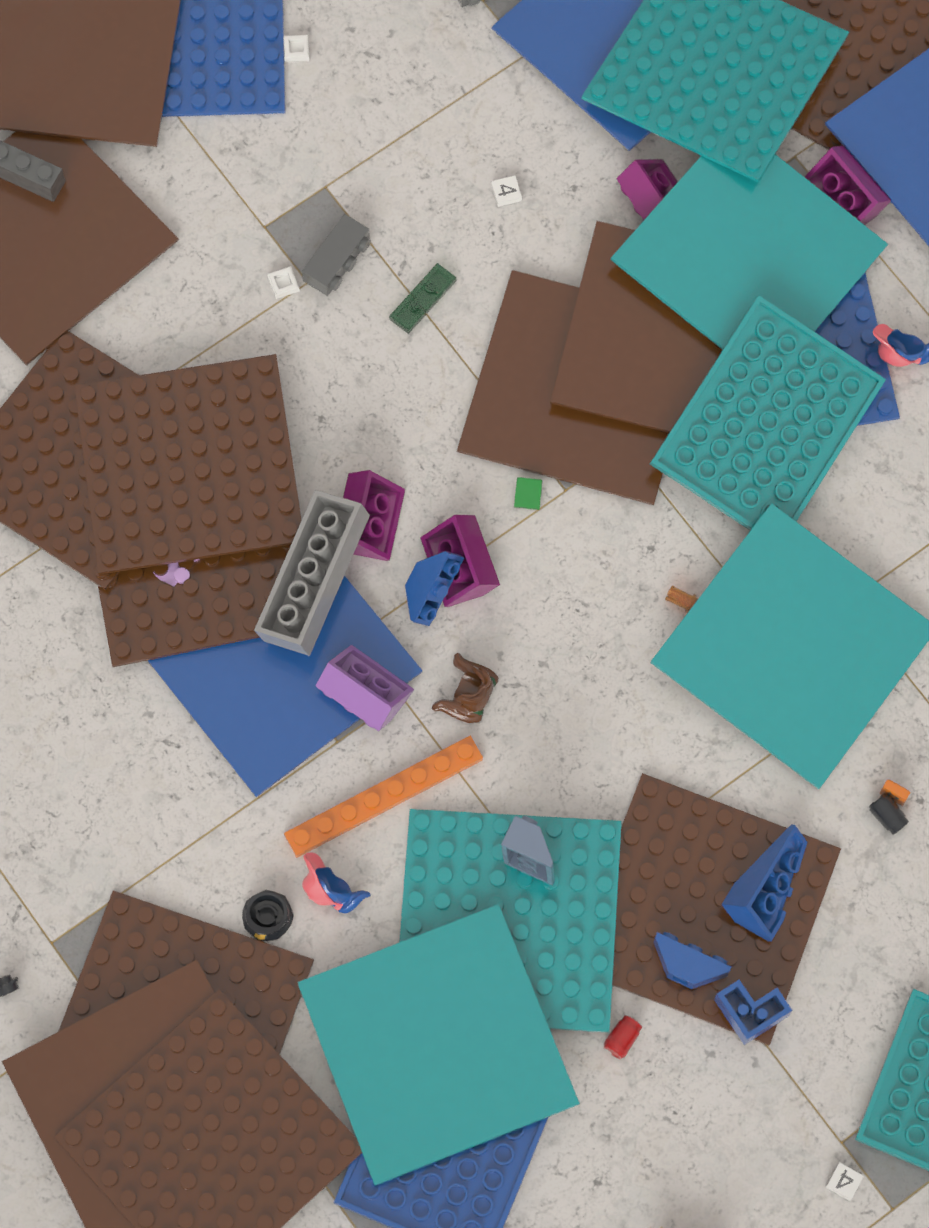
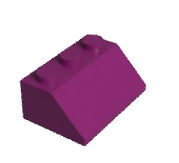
[805,146,891,225]
[616,159,678,220]
[343,470,405,561]
[420,515,500,607]

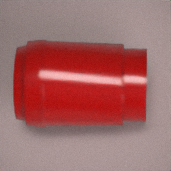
[603,1015,642,1059]

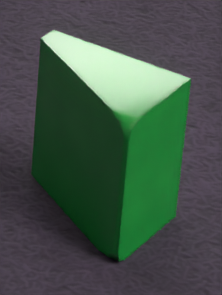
[514,477,542,510]

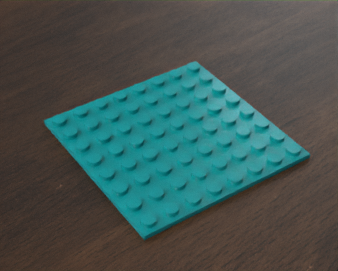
[582,0,849,182]
[610,154,888,350]
[650,503,929,789]
[399,809,622,1033]
[297,904,580,1186]

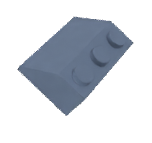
[501,816,555,886]

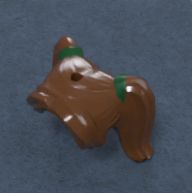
[432,653,499,723]

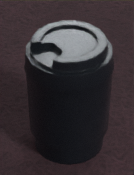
[869,793,909,835]

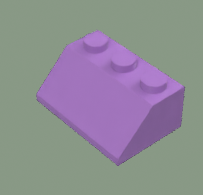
[316,645,414,731]

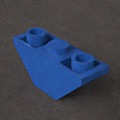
[405,551,464,626]
[654,932,731,989]

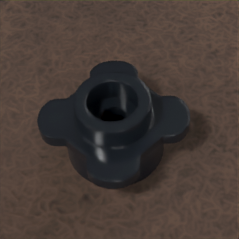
[0,974,19,997]

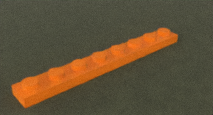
[284,735,483,858]

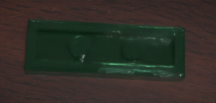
[389,263,457,334]

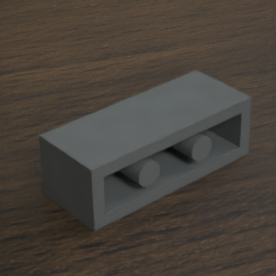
[0,141,65,202]
[302,213,371,296]

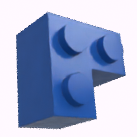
[714,980,793,1045]

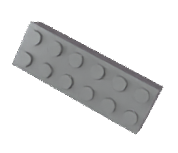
[254,490,370,656]

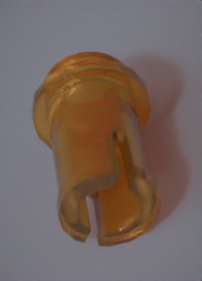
[665,585,698,613]

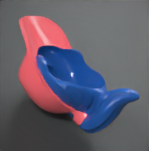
[873,324,929,367]
[302,852,371,913]

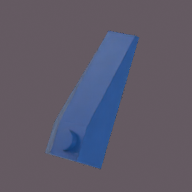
[722,824,807,941]

